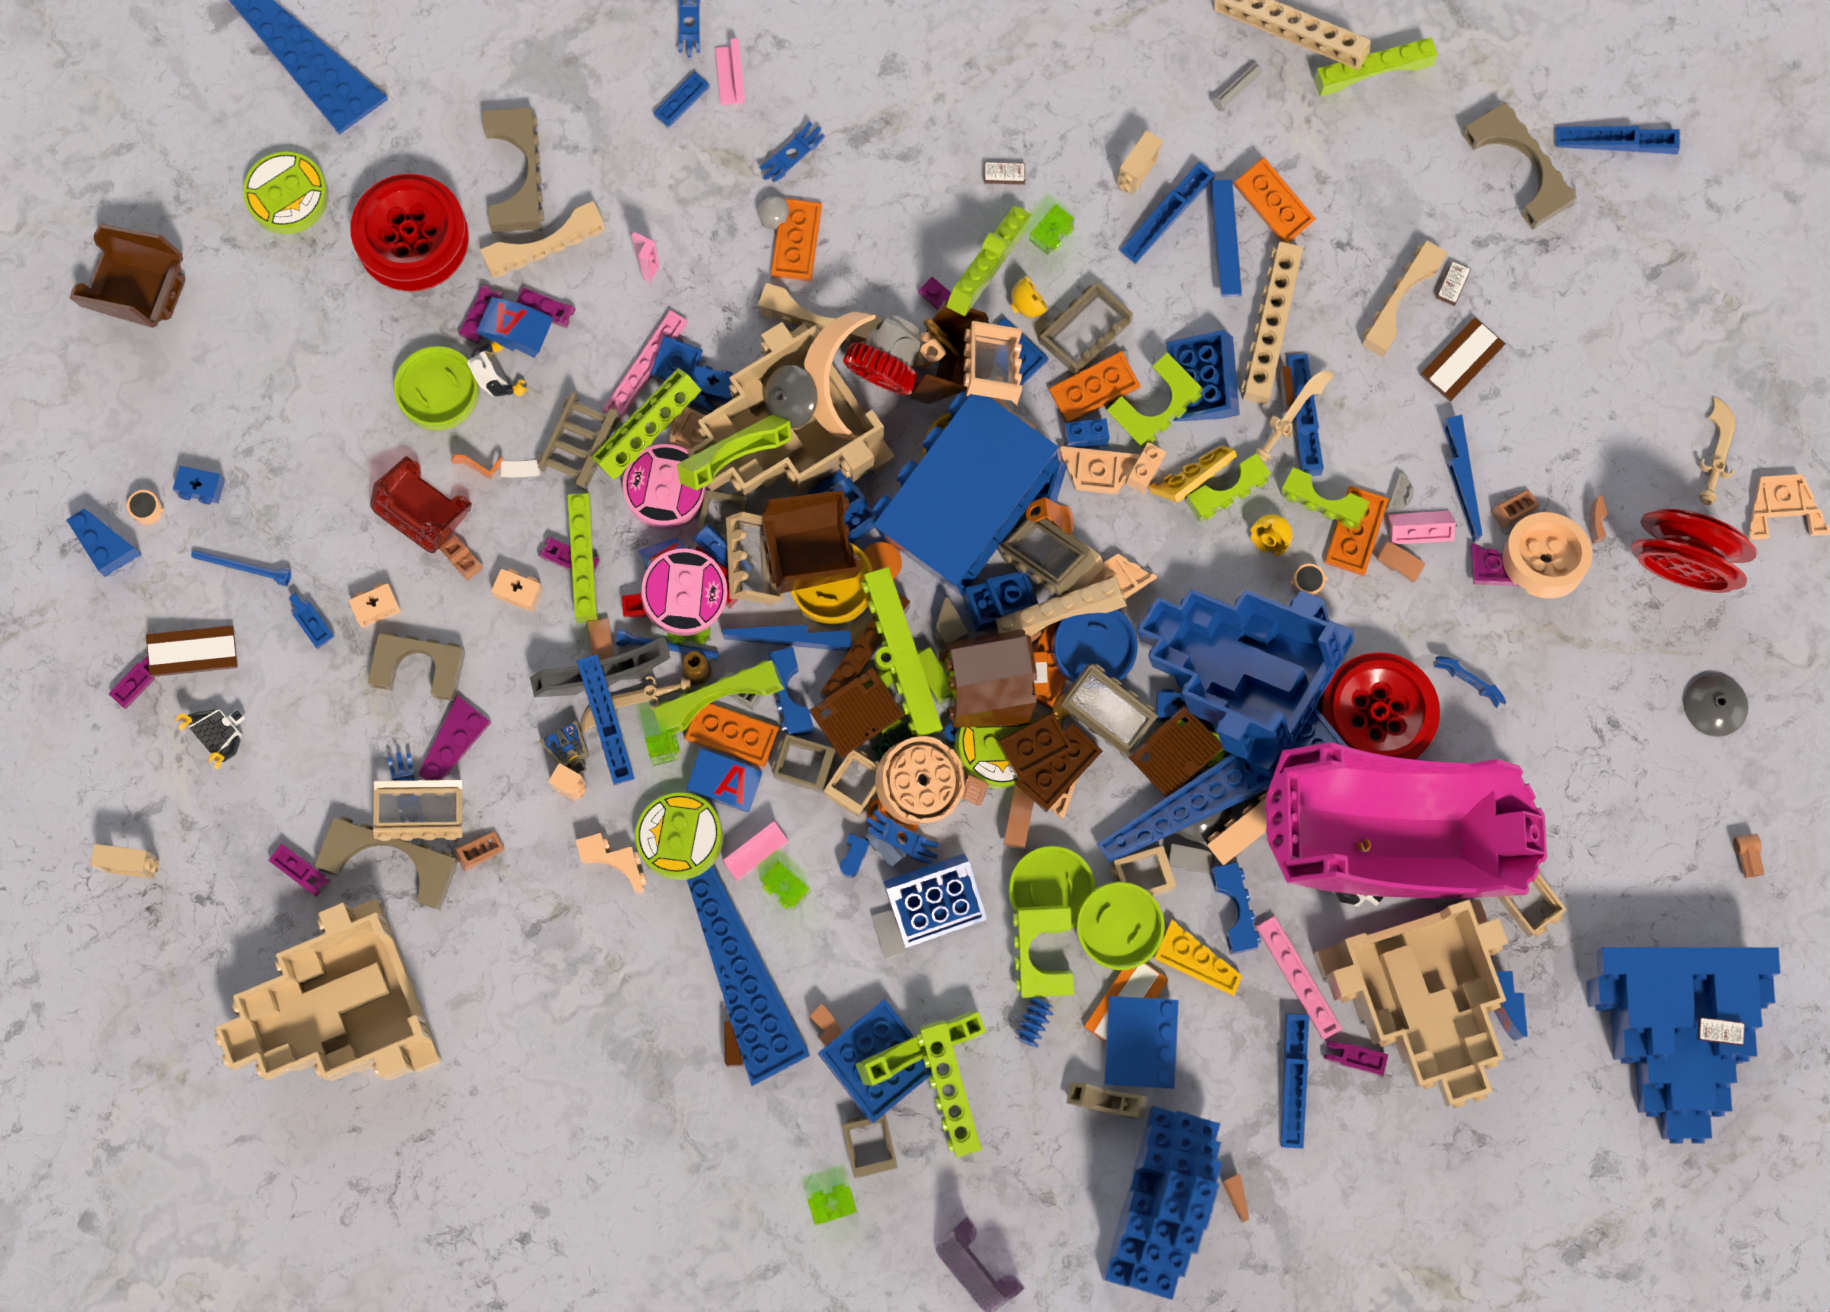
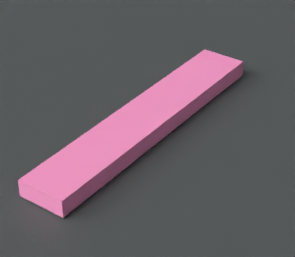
[603,310,688,422]
[1255,915,1342,1040]

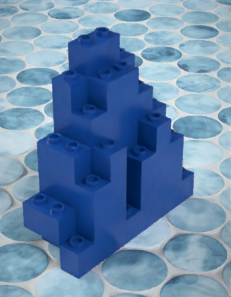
[1137,589,1355,779]
[1587,947,1781,1144]
[1103,1106,1222,1300]

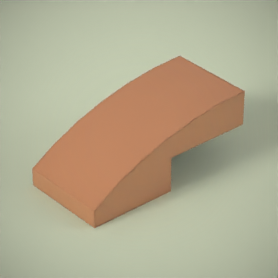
[1590,495,1608,544]
[439,535,484,581]
[1376,542,1425,582]
[587,618,614,661]

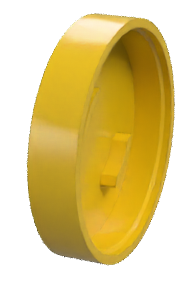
[791,542,873,625]

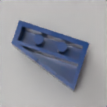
[66,508,142,577]

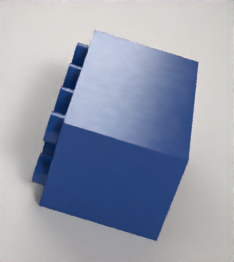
[871,391,1062,596]

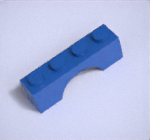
[768,647,814,737]
[1210,863,1261,955]

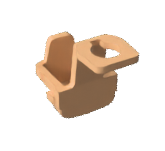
[912,331,946,368]

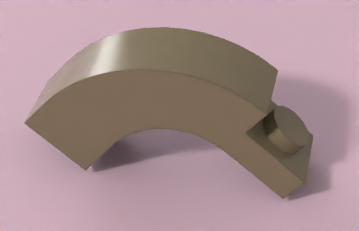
[1067,1082,1148,1119]

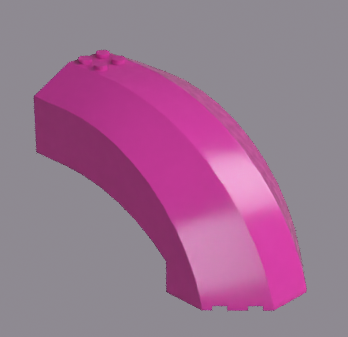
[1265,742,1547,898]

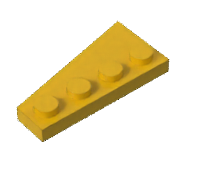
[1148,445,1237,502]
[1154,920,1243,996]

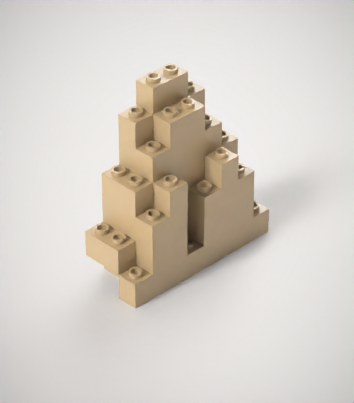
[687,322,895,495]
[214,899,442,1082]
[1314,899,1508,1109]

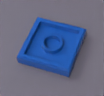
[650,336,703,381]

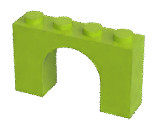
[1107,353,1203,449]
[863,647,953,737]
[1013,905,1074,998]

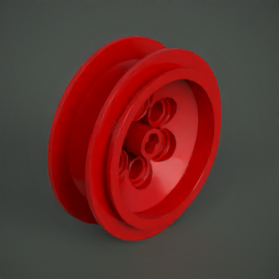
[350,173,469,292]
[1631,508,1757,593]
[1317,652,1440,760]

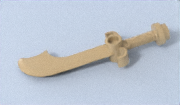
[1255,371,1334,463]
[1699,396,1735,505]
[581,676,693,733]

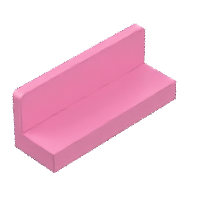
[715,39,745,105]
[631,232,660,282]
[1388,511,1456,544]
[723,821,789,881]

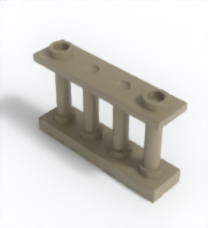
[537,392,620,491]

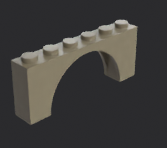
[1462,102,1577,230]
[482,107,544,233]
[315,816,458,910]

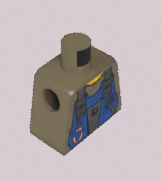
[540,721,589,775]

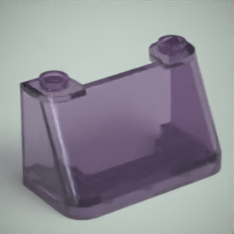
[936,1217,1025,1312]

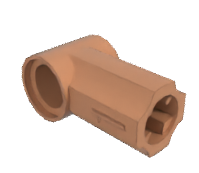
[1733,833,1765,878]

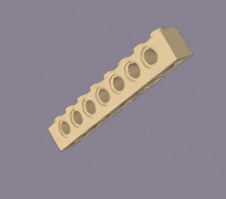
[1214,0,1371,70]
[1241,241,1303,405]

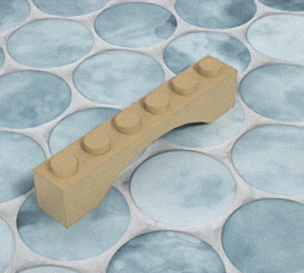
[480,201,605,278]
[1362,240,1448,357]
[758,283,884,344]
[995,576,1127,637]

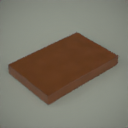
[997,712,1074,780]

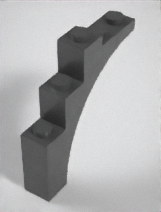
[530,638,671,697]

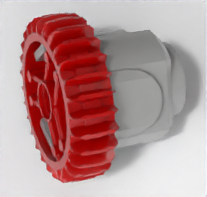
[843,314,923,395]

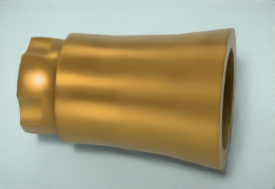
[682,651,712,685]

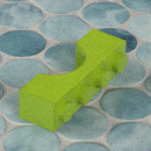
[1185,453,1271,522]
[1282,467,1370,530]

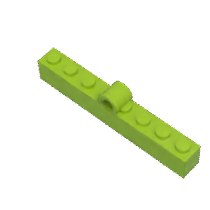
[946,205,1032,316]
[861,567,943,737]

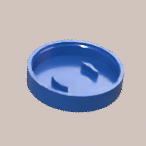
[1051,610,1138,689]

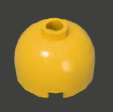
[1010,276,1048,318]
[1250,514,1293,556]

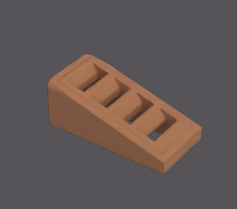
[1492,489,1540,528]
[962,775,989,806]
[455,831,505,871]
[1222,1174,1249,1222]

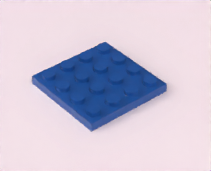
[817,999,939,1124]

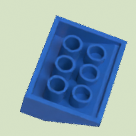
[1166,330,1240,422]
[883,853,987,948]
[1104,996,1179,1089]

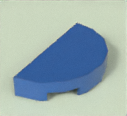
[676,392,716,412]

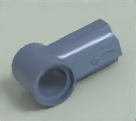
[864,823,906,868]

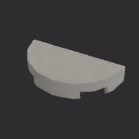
[1385,471,1414,512]

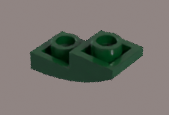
[871,722,916,760]

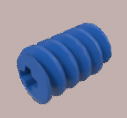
[1014,997,1053,1047]

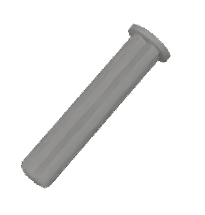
[1212,63,1262,111]

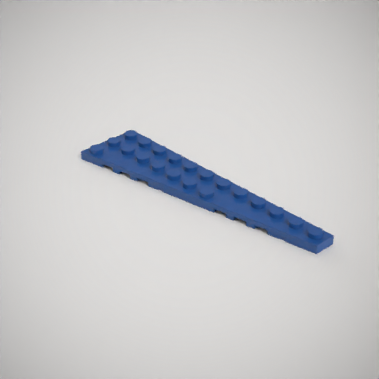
[228,0,388,135]
[1097,707,1347,863]
[687,865,810,1087]

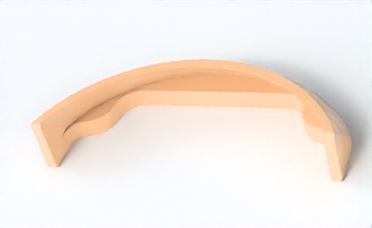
[804,312,876,441]

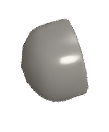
[758,196,790,229]

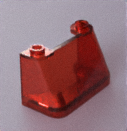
[370,456,472,554]

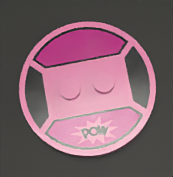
[623,444,708,529]
[641,549,727,636]

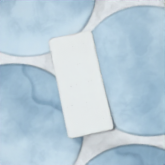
[501,460,540,477]

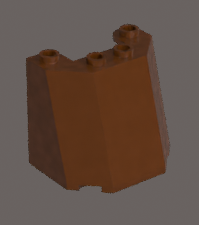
[69,223,186,328]
[909,300,998,404]
[762,490,862,594]
[939,629,1037,728]

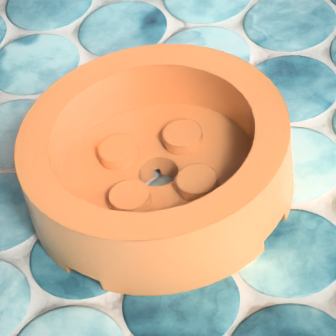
[1502,512,1593,598]
[875,736,965,825]

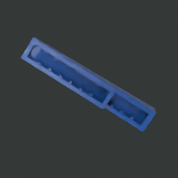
[1556,126,1680,155]
[1120,161,1215,265]
[1210,179,1242,297]
[1286,354,1324,476]
[1442,414,1482,542]
[722,625,851,652]
[577,655,635,786]
[1281,1013,1309,1149]

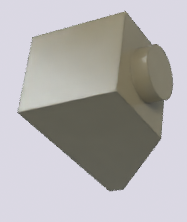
[934,597,969,646]

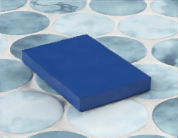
[994,317,1049,386]

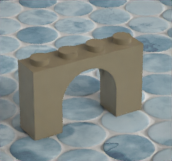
[367,632,465,701]

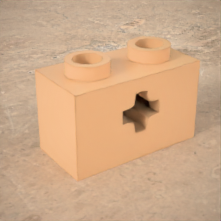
[1126,442,1167,494]
[491,569,543,612]
[349,583,401,628]
[548,763,587,802]

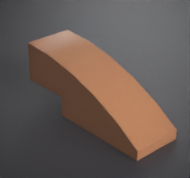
[1003,785,1034,849]
[809,1004,842,1046]

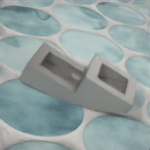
[1169,844,1213,874]
[872,910,906,960]

